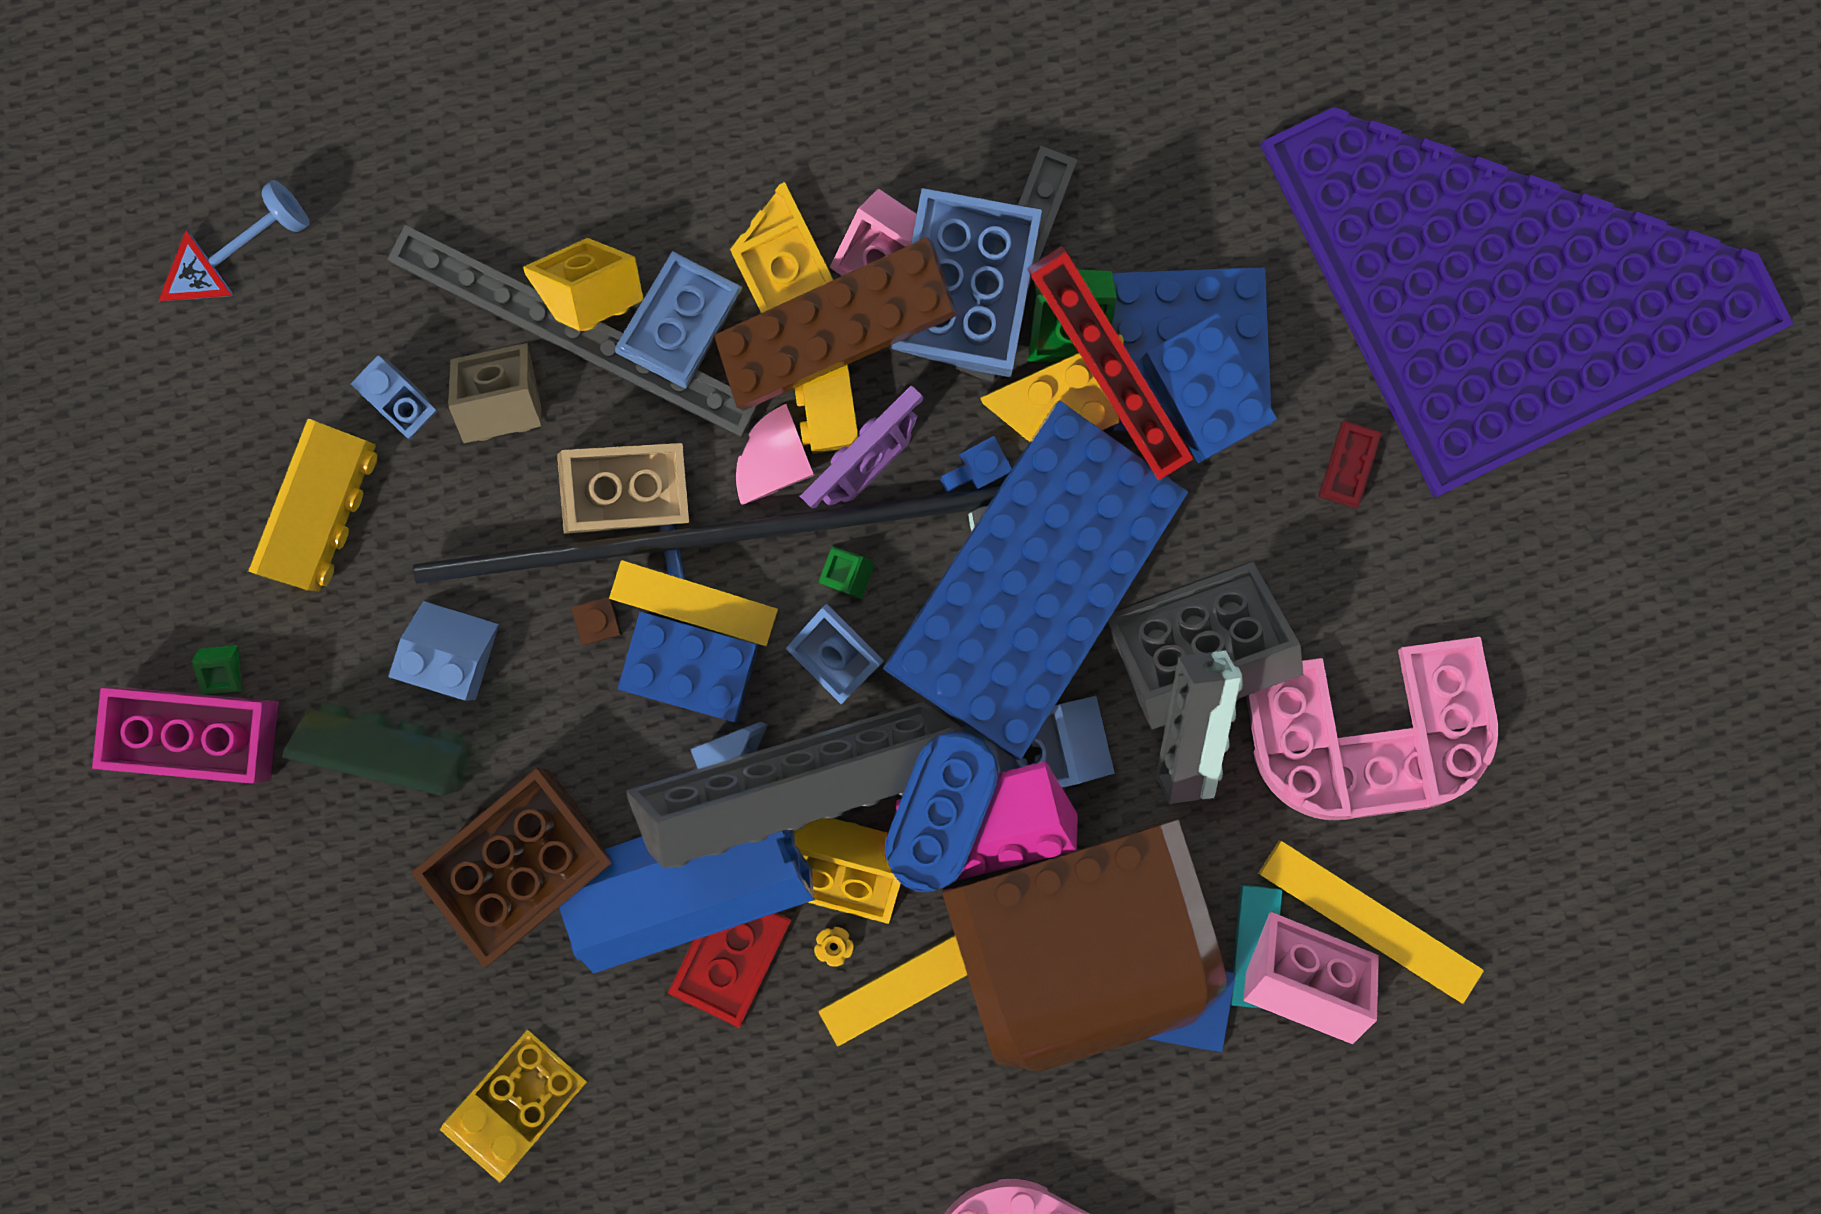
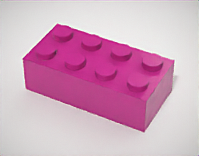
[92,687,279,784]

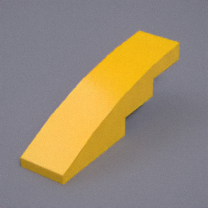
[609,560,778,647]

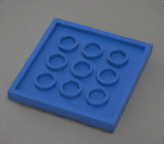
[1112,267,1272,432]

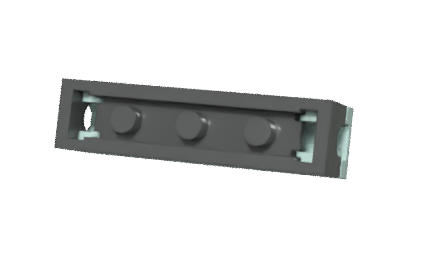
[1156,651,1243,804]

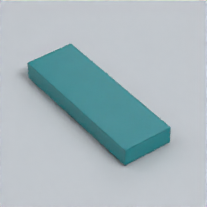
[1230,885,1282,1009]

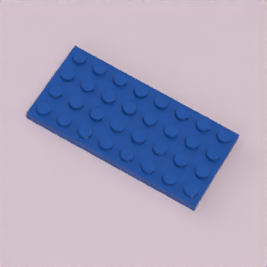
[883,400,1188,760]

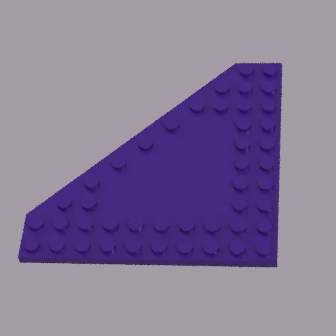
[1260,107,1794,498]

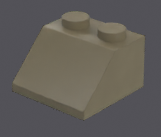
[448,343,541,443]

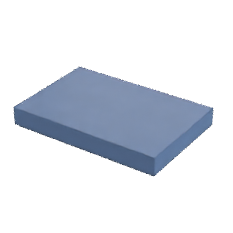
[615,251,742,389]

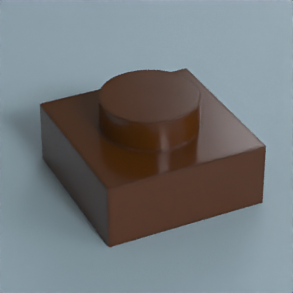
[571,597,622,646]

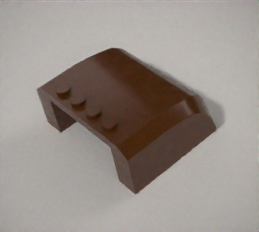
[942,819,1227,1072]

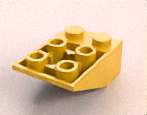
[440,1029,587,1183]

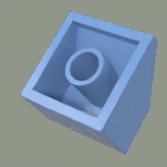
[388,601,499,701]

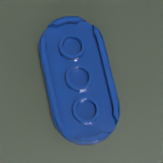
[885,732,998,892]

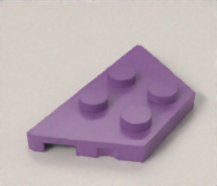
[800,385,923,509]

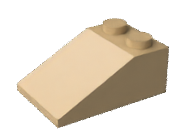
[557,443,689,534]

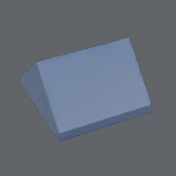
[785,604,884,704]
[690,722,768,769]

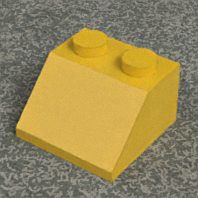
[523,238,643,331]

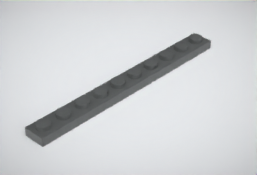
[387,225,759,438]

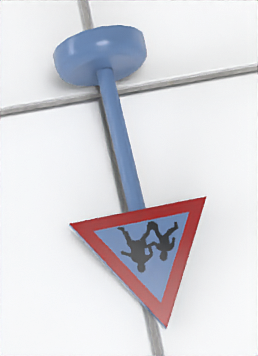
[158,180,310,302]

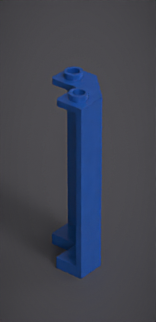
[559,830,814,974]

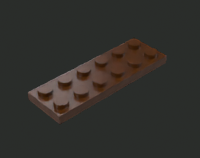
[714,237,958,411]

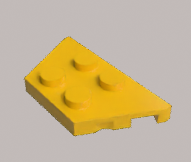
[730,182,833,313]
[980,334,1124,442]

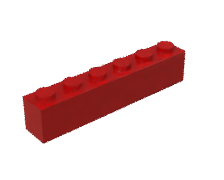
[1027,246,1193,481]

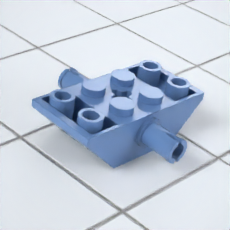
[962,696,1115,788]

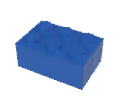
[1141,313,1277,464]
[618,612,759,722]

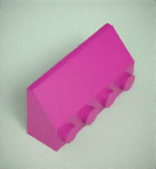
[896,761,1078,881]

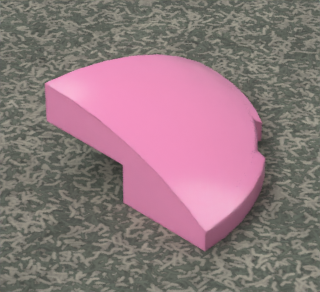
[736,404,814,505]

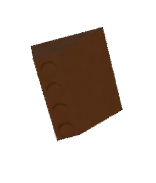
[411,768,613,968]

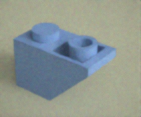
[351,355,438,440]

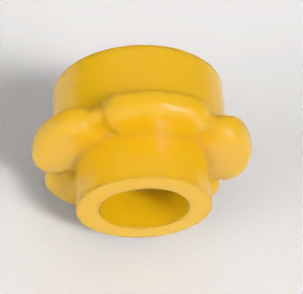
[814,927,854,967]

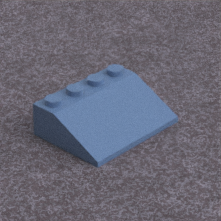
[892,188,1042,377]

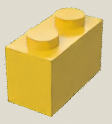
[795,365,859,454]

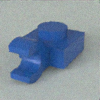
[940,436,1012,493]

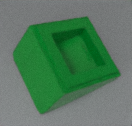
[818,546,876,599]
[191,645,242,695]

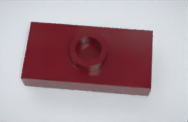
[1318,420,1382,509]

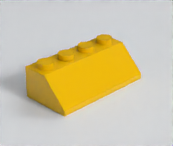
[249,418,377,592]
[794,818,901,924]

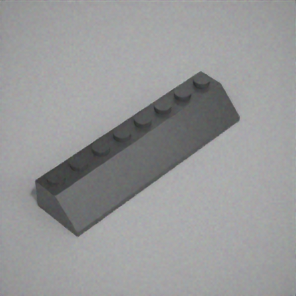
[626,702,963,869]

